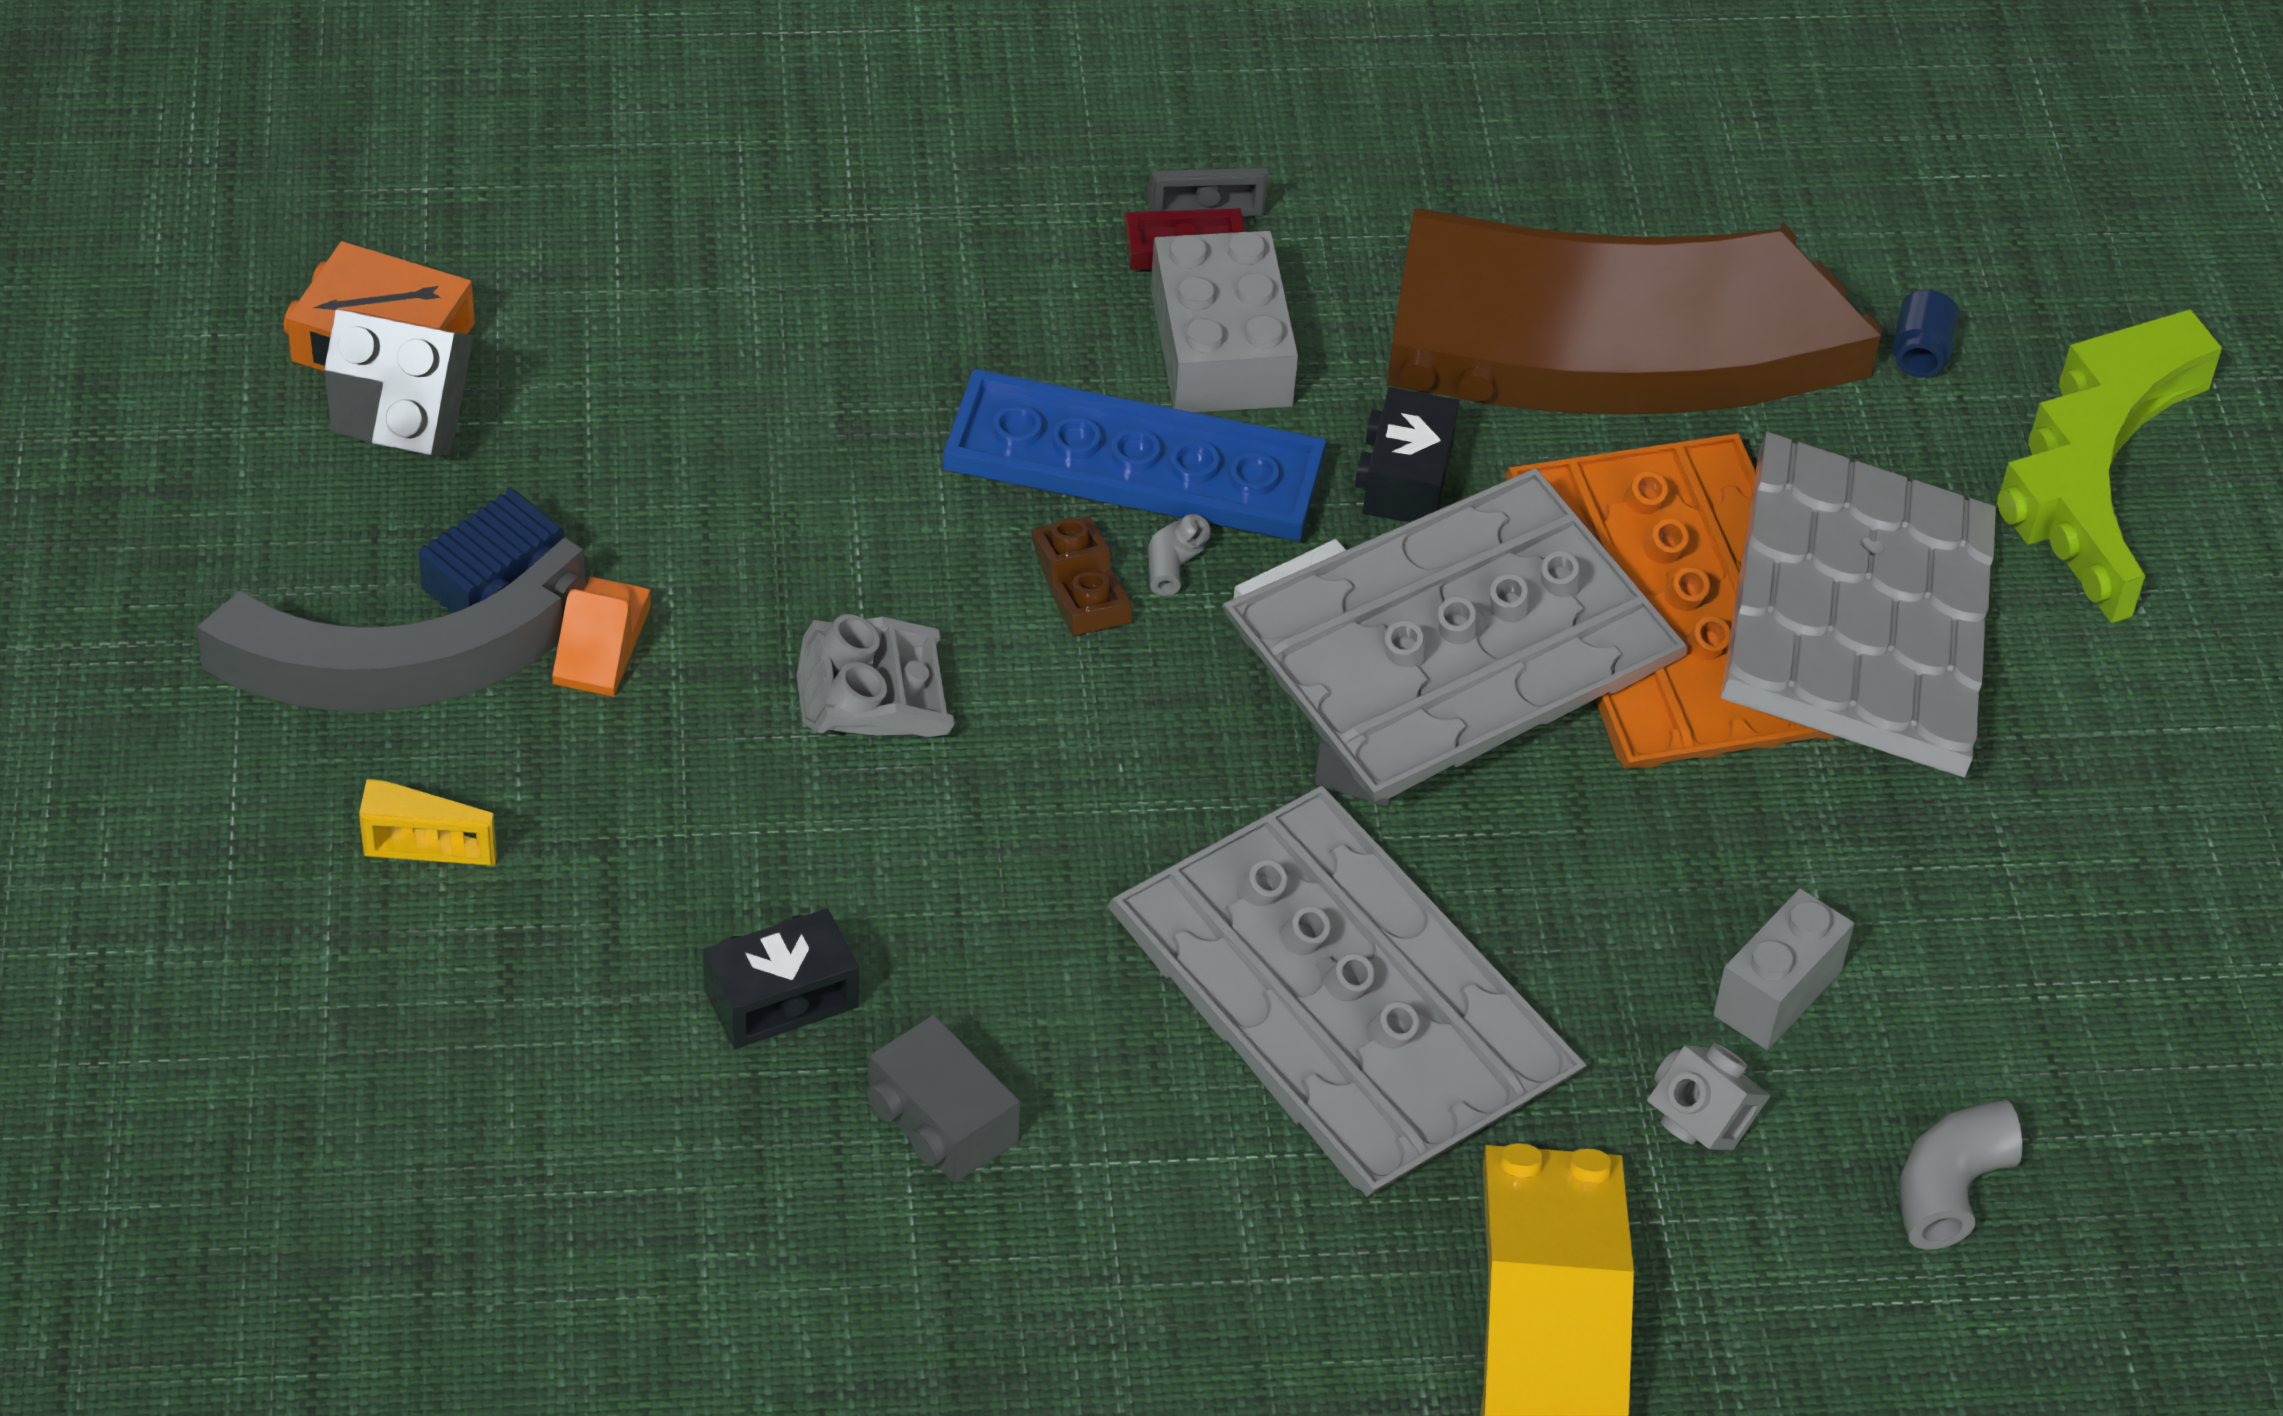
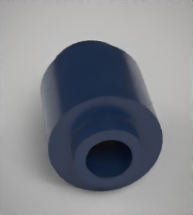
[1892,290,1959,377]

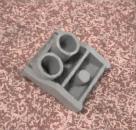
[796,614,954,737]

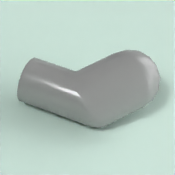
[1148,514,1211,596]

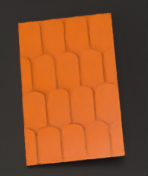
[1505,433,1838,769]

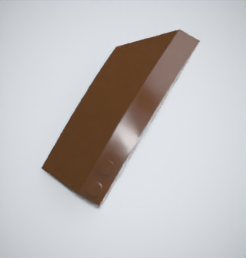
[1387,208,1882,415]

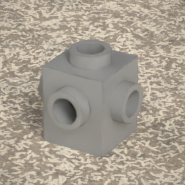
[1647,1043,1771,1150]

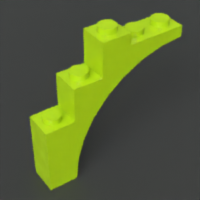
[1997,309,2222,623]

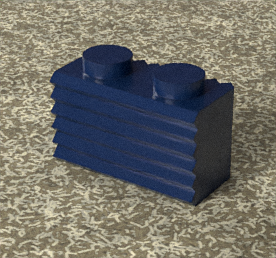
[418,488,565,613]

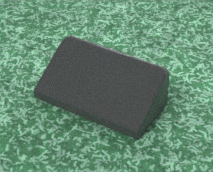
[1146,168,1268,216]

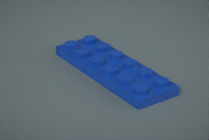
[943,369,1327,541]

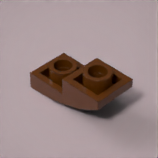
[1031,516,1132,636]

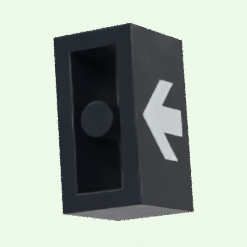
[1355,387,1460,522]
[703,908,859,1049]

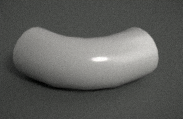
[1899,1100,2022,1250]

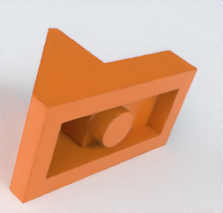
[552,576,651,697]

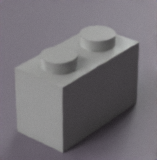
[1713,888,1854,1051]

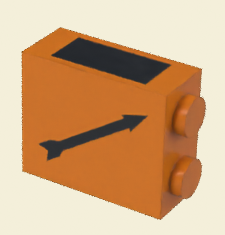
[284,241,475,371]

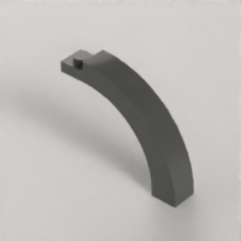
[196,538,586,712]

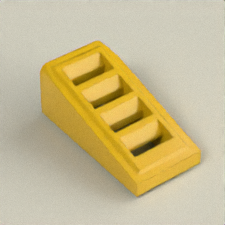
[359,779,497,866]

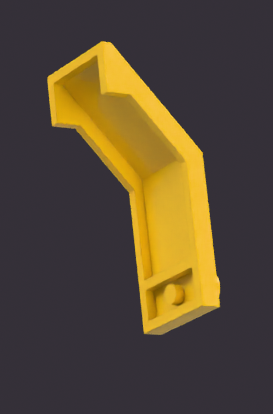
[1480,1143,1634,1416]

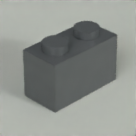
[867,1015,1020,1184]

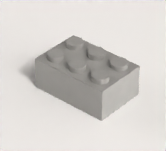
[1151,231,1298,413]

